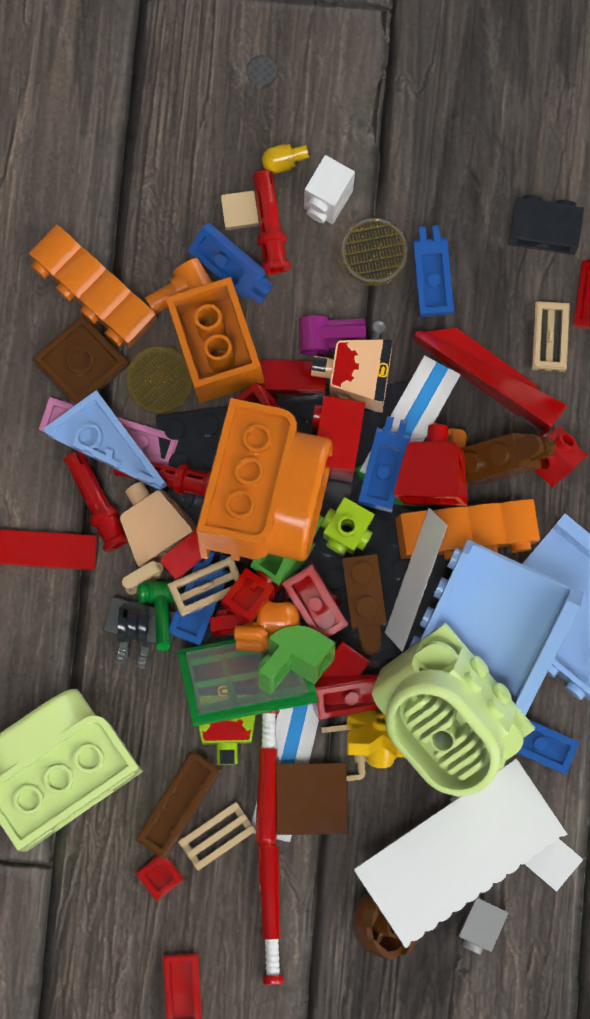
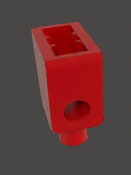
[394,424,468,506]

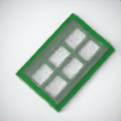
[177,639,318,727]

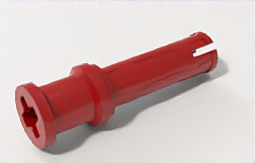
[252,170,291,275]
[63,451,129,553]
[113,461,212,499]

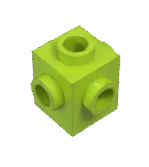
[321,497,375,555]

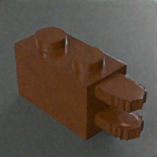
[461,433,556,484]
[341,554,387,656]

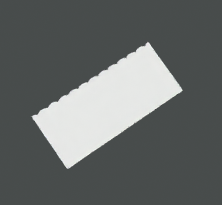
[354,759,567,948]

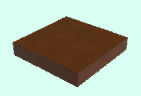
[32,315,129,406]
[276,763,348,835]

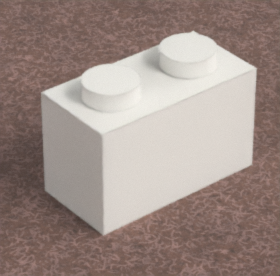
[304,155,355,225]

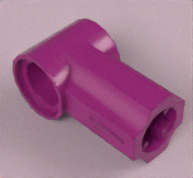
[298,315,366,356]

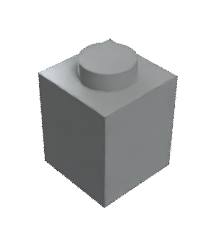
[456,898,509,955]

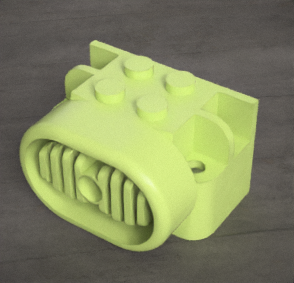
[372,622,535,797]
[0,689,143,852]

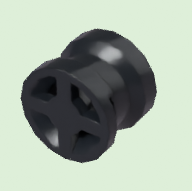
[117,608,148,644]

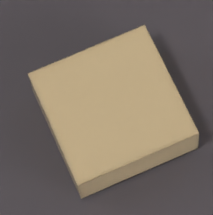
[221,191,259,230]

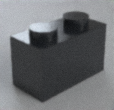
[508,195,584,255]

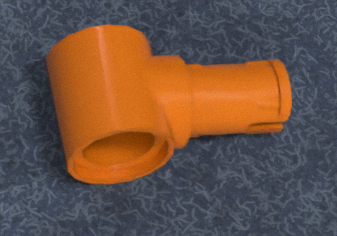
[145,258,213,314]

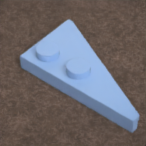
[43,390,167,490]

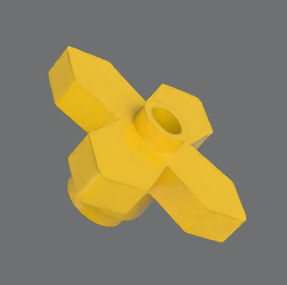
[347,710,405,768]

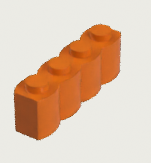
[28,224,157,349]
[395,499,540,560]

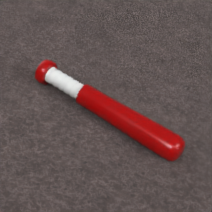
[255,710,280,845]
[257,843,284,985]

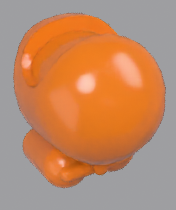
[234,600,300,653]

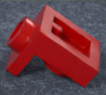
[221,568,275,624]
[209,609,257,637]

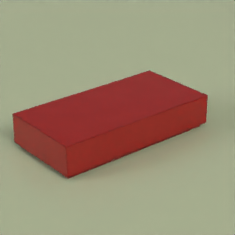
[163,953,202,1019]

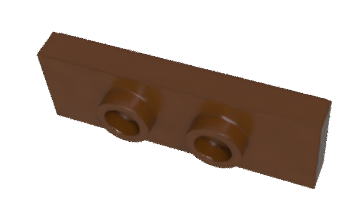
[135,751,222,860]

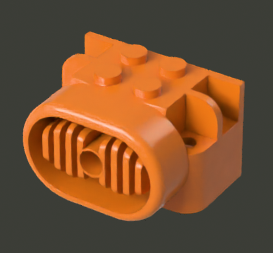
[196,398,333,561]

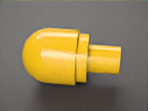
[262,144,309,174]

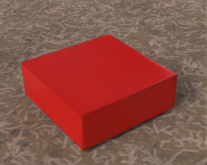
[135,856,185,902]

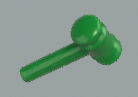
[136,580,185,651]

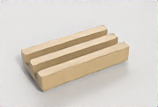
[531,301,570,372]
[168,557,240,617]
[178,802,256,871]

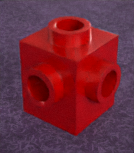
[534,426,587,488]

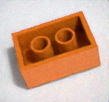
[165,277,265,403]

